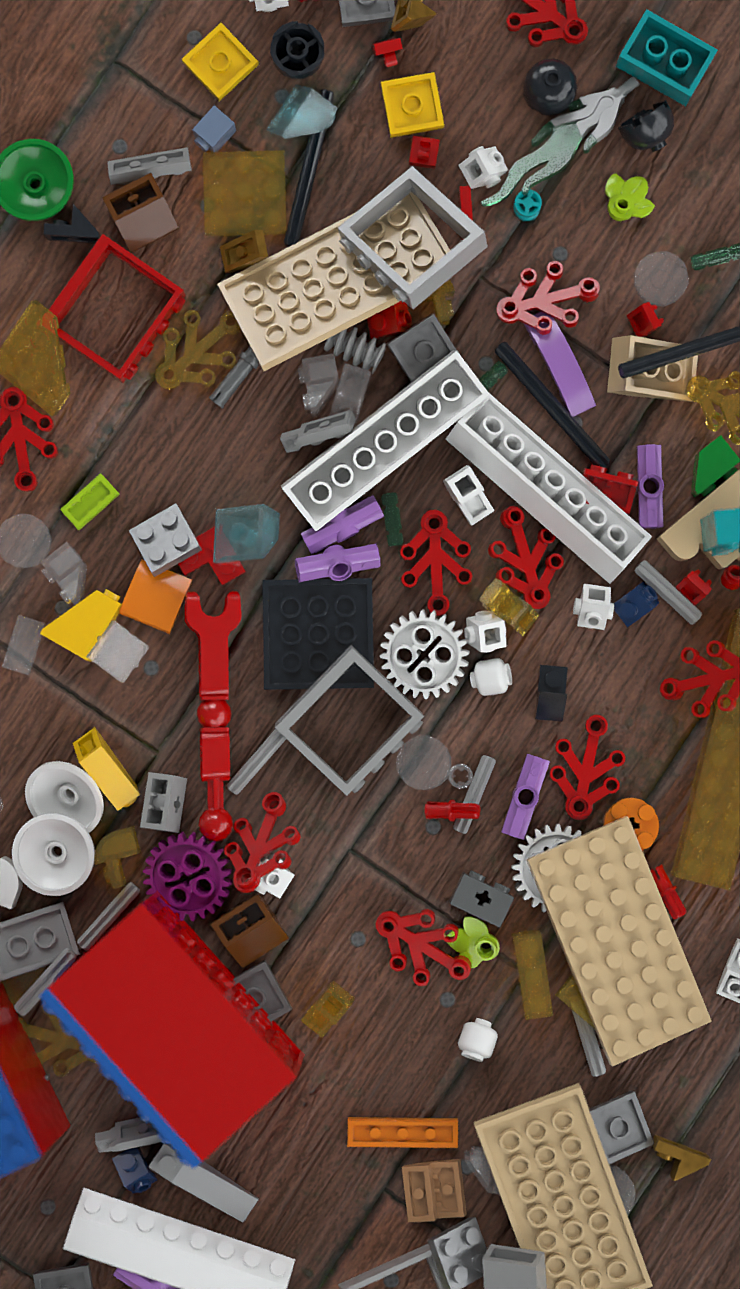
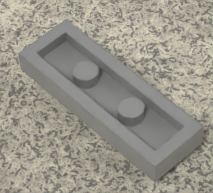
[108,147,192,185]

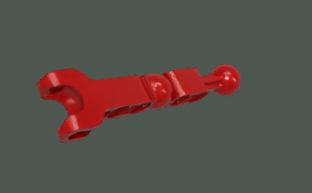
[184,591,241,842]

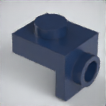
[614,582,659,628]
[112,1147,157,1193]

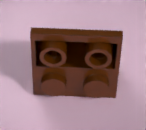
[102,173,179,253]
[211,892,289,968]

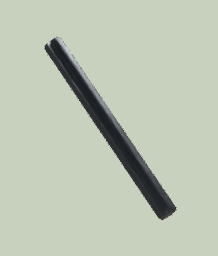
[284,89,334,247]
[618,326,740,378]
[495,341,611,468]

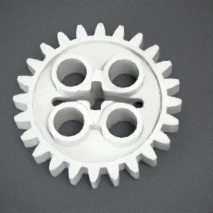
[380,609,470,699]
[511,824,582,912]

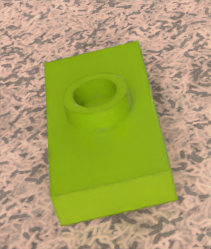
[60,473,120,531]

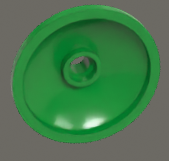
[0,139,74,221]

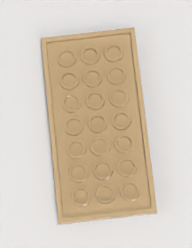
[217,192,460,371]
[526,816,712,1066]
[474,1083,652,1289]

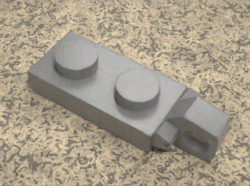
[280,410,356,452]
[95,1117,163,1153]

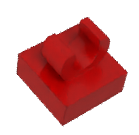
[372,37,403,67]
[409,136,440,169]
[626,302,664,337]
[675,569,712,606]

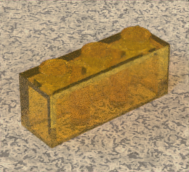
[511,930,553,1020]

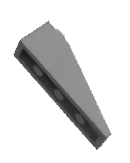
[149,1143,259,1222]

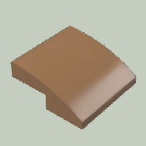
[402,1159,467,1222]

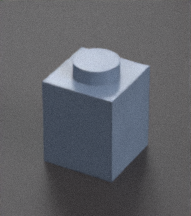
[192,105,236,155]

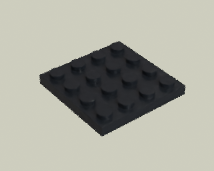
[262,578,374,690]

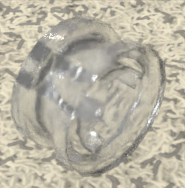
[448,764,473,789]

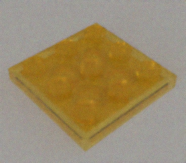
[203,150,287,236]

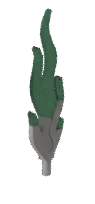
[481,77,639,207]

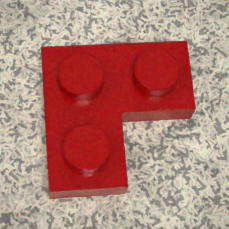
[178,525,246,586]

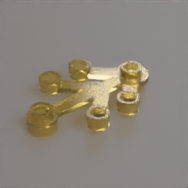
[155,310,241,389]
[687,371,740,445]
[18,1006,98,1077]

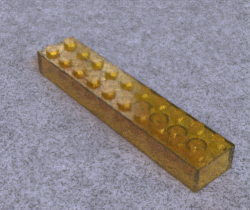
[671,608,740,890]

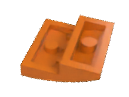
[119,559,192,634]

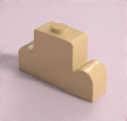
[656,469,740,570]

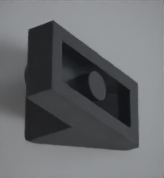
[44,204,101,243]
[535,665,568,722]

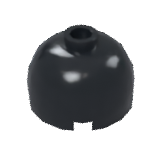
[270,21,324,79]
[523,58,577,116]
[618,100,674,152]

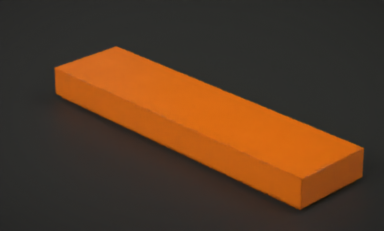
[347,1117,458,1148]

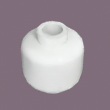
[470,658,512,696]
[458,1018,498,1062]

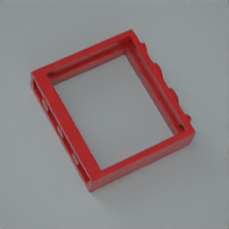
[39,234,186,383]

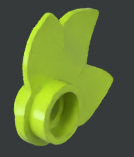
[605,173,655,221]
[447,916,500,968]

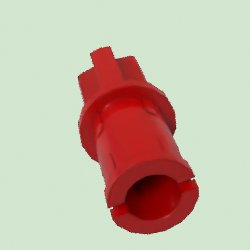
[425,800,480,822]
[650,864,687,919]

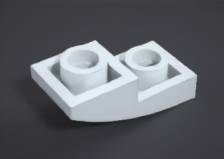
[716,938,740,1003]

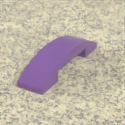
[524,312,596,417]

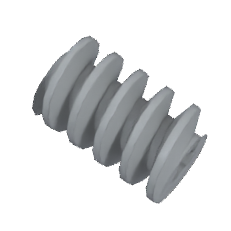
[324,327,386,374]

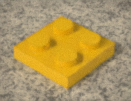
[182,23,259,101]
[381,72,444,138]

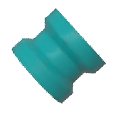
[513,189,542,221]

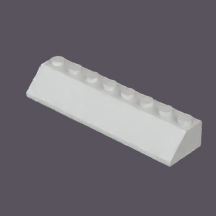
[281,350,490,531]
[446,393,652,584]
[63,1188,295,1289]

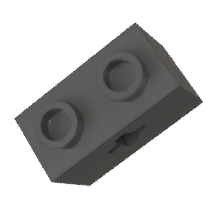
[449,870,514,928]

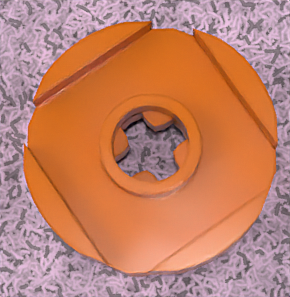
[603,798,659,851]

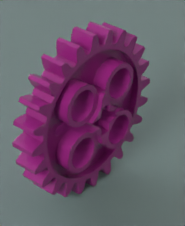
[143,831,233,921]

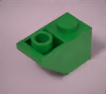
[691,435,740,498]

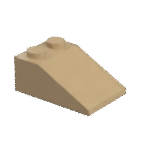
[607,335,698,402]

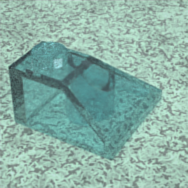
[266,84,338,139]
[213,504,280,563]

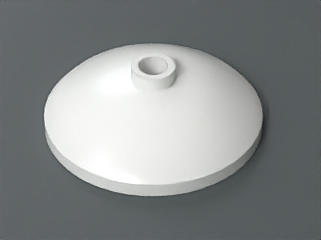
[25,761,104,833]
[12,813,95,896]

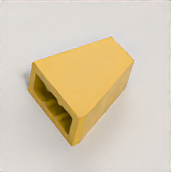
[40,589,122,662]
[73,727,140,811]

